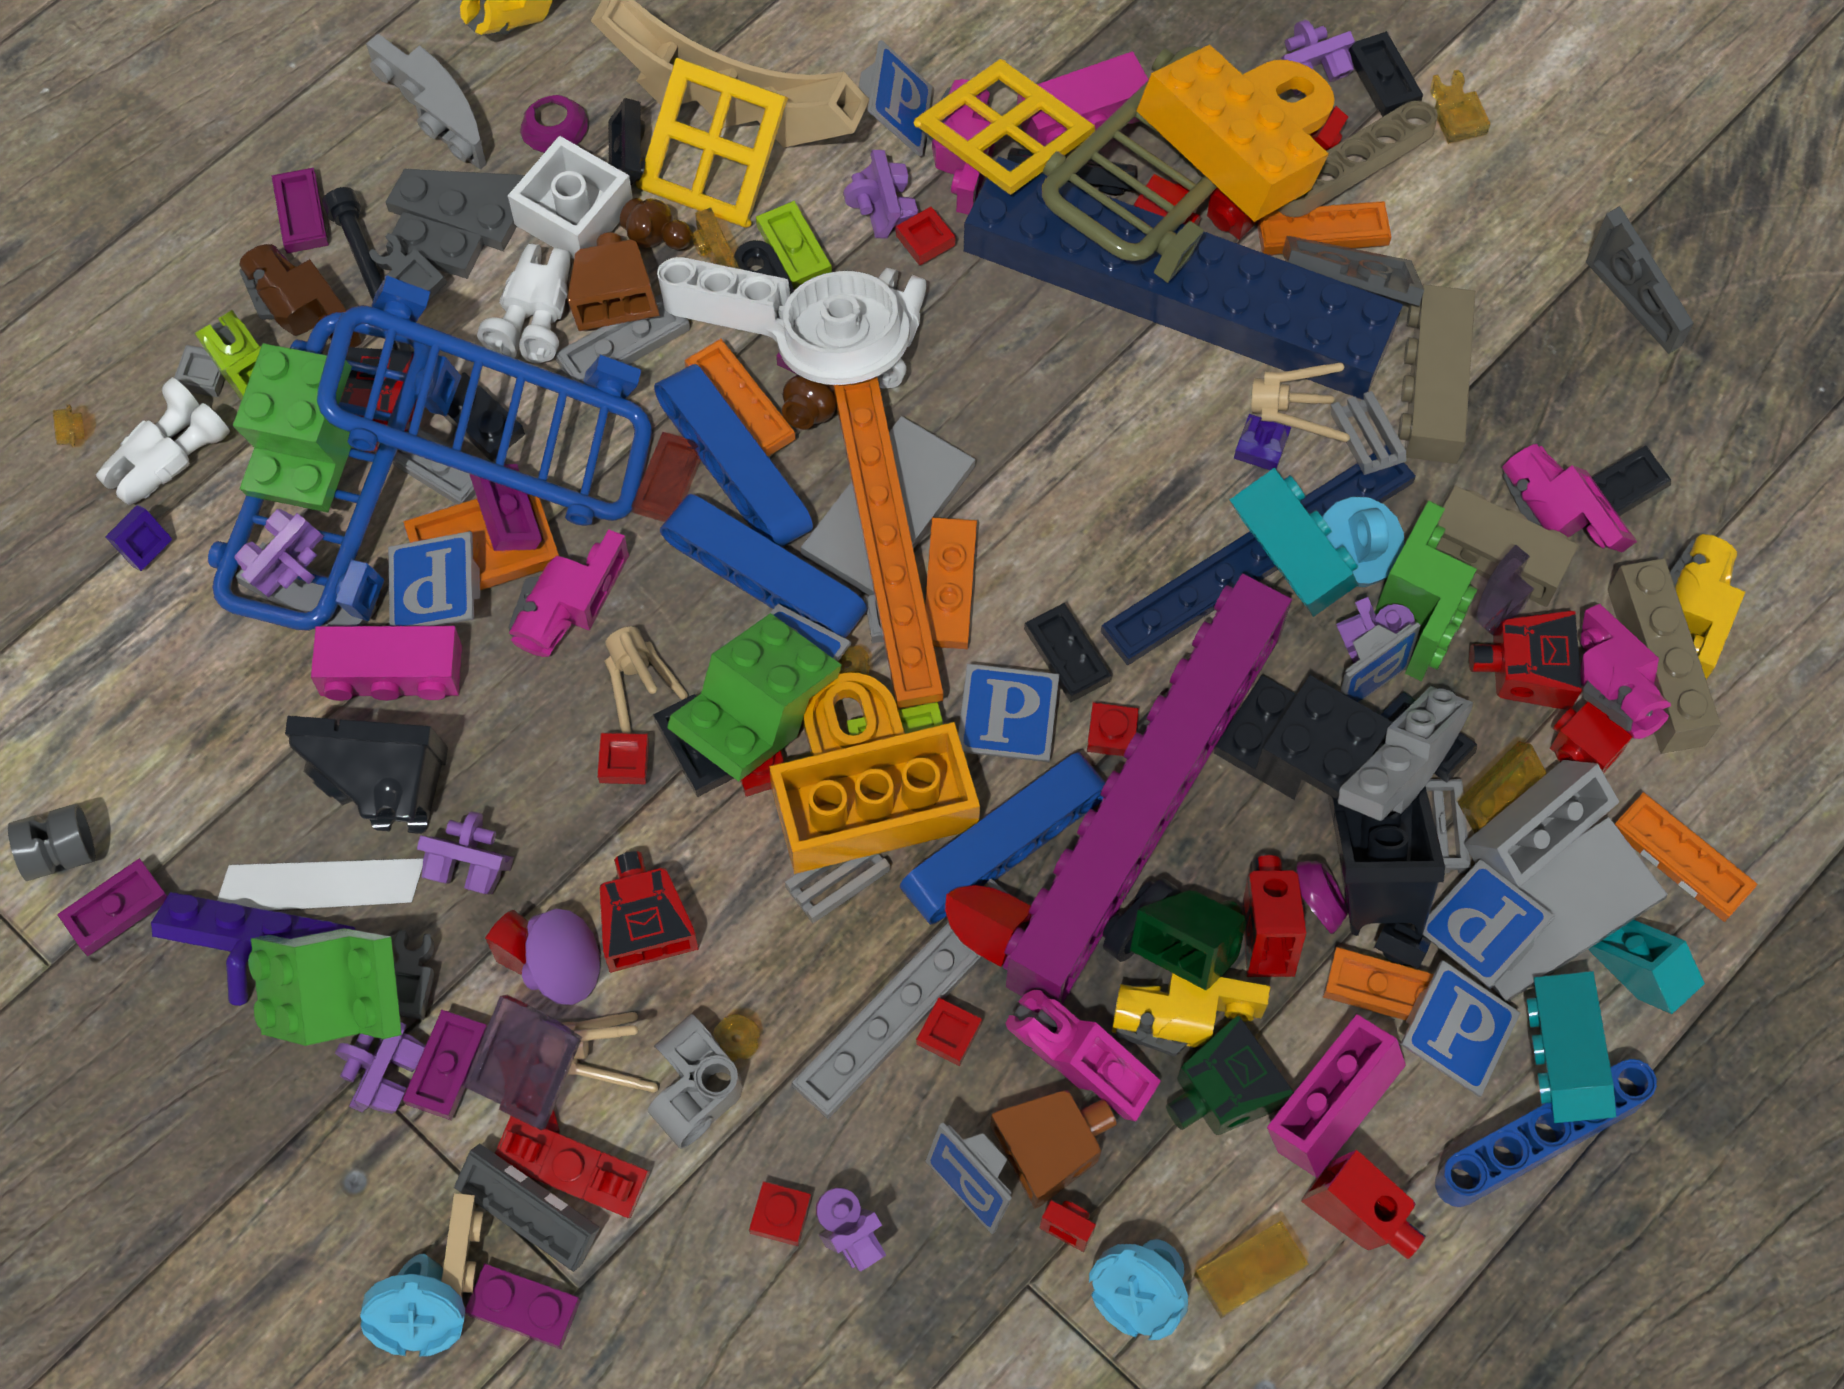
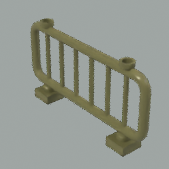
[1042,46,1244,283]

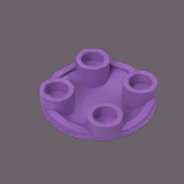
[522,909,600,1005]

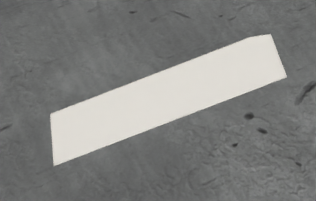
[217,859,423,911]

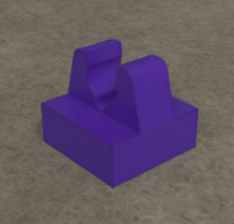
[1234,414,1291,470]
[105,505,172,571]

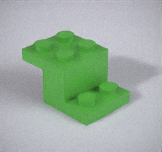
[233,343,352,513]
[1375,501,1478,681]
[667,613,842,782]
[248,928,402,1046]

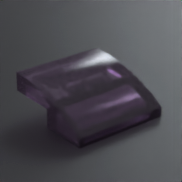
[463,994,582,1130]

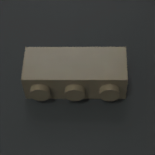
[1437,485,1579,607]

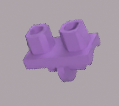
[1281,19,1355,95]
[843,150,918,238]
[235,509,324,598]
[1336,597,1416,664]
[417,811,514,894]
[335,1022,425,1114]
[816,1188,886,1271]

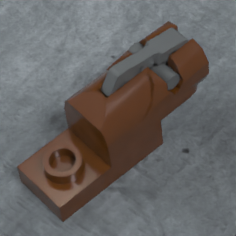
[239,244,362,347]

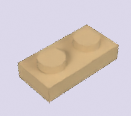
[441,1193,484,1298]

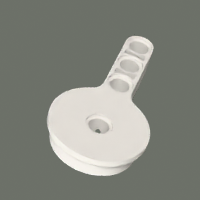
[657,257,910,385]

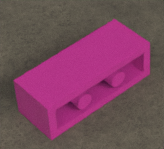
[1017,51,1149,146]
[311,626,462,701]
[1267,1014,1406,1178]

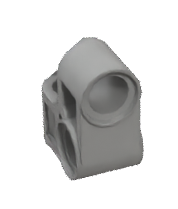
[648,1014,743,1149]

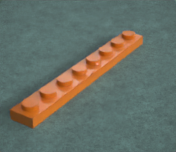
[833,376,943,709]

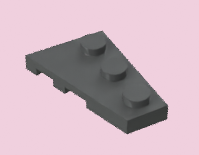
[385,169,525,252]
[1586,206,1694,354]
[1282,236,1424,306]

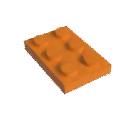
[403,494,559,590]

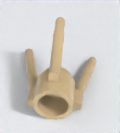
[1251,363,1350,442]
[604,626,688,734]
[543,1012,658,1093]

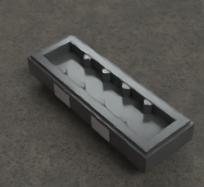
[454,1143,600,1272]

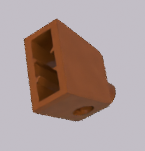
[568,232,660,331]
[990,1090,1117,1209]

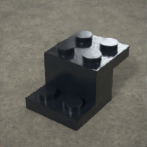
[1214,675,1393,800]

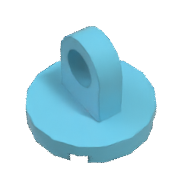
[1322,497,1404,587]
[1089,1239,1188,1340]
[360,1254,465,1357]

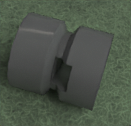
[8,804,96,881]

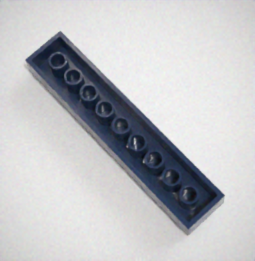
[963,156,1403,400]

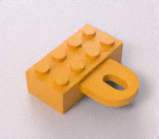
[1136,44,1334,222]
[769,672,980,874]

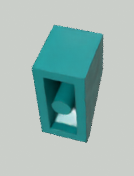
[1588,920,1705,1014]

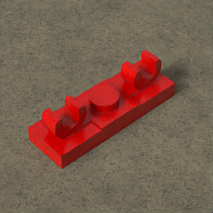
[495,1114,650,1218]

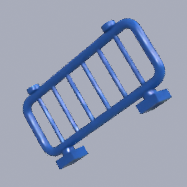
[317,276,652,526]
[208,312,461,631]

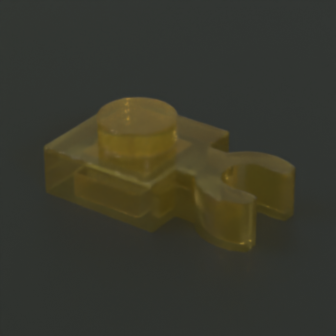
[1430,70,1491,144]

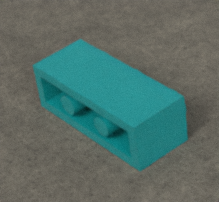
[1229,468,1358,617]
[1526,971,1616,1123]

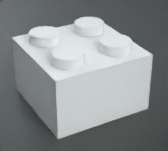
[508,136,633,259]

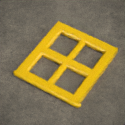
[636,58,788,228]
[914,59,1095,195]

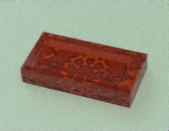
[631,432,701,522]

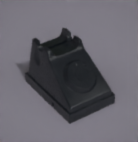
[285,716,448,834]
[1328,785,1445,936]

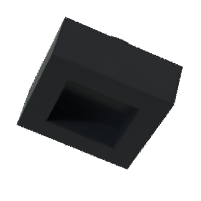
[1374,923,1432,969]

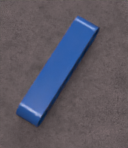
[654,364,813,547]
[660,494,868,639]
[899,752,1106,925]
[1435,1059,1657,1207]

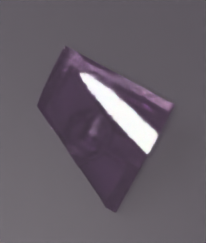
[1476,545,1534,636]

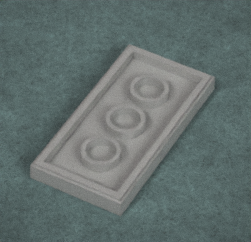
[801,416,975,595]
[1493,817,1668,1003]

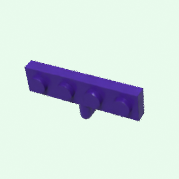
[151,892,355,1006]

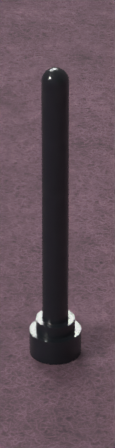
[322,187,412,351]

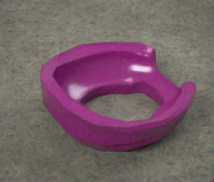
[520,95,588,153]
[1297,860,1348,934]

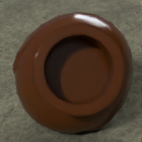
[620,198,692,250]
[782,375,836,430]

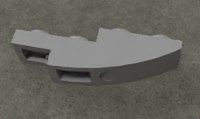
[366,34,486,170]
[1338,686,1473,821]

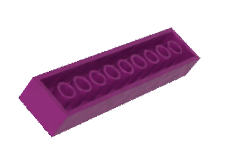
[1003,573,1292,1005]

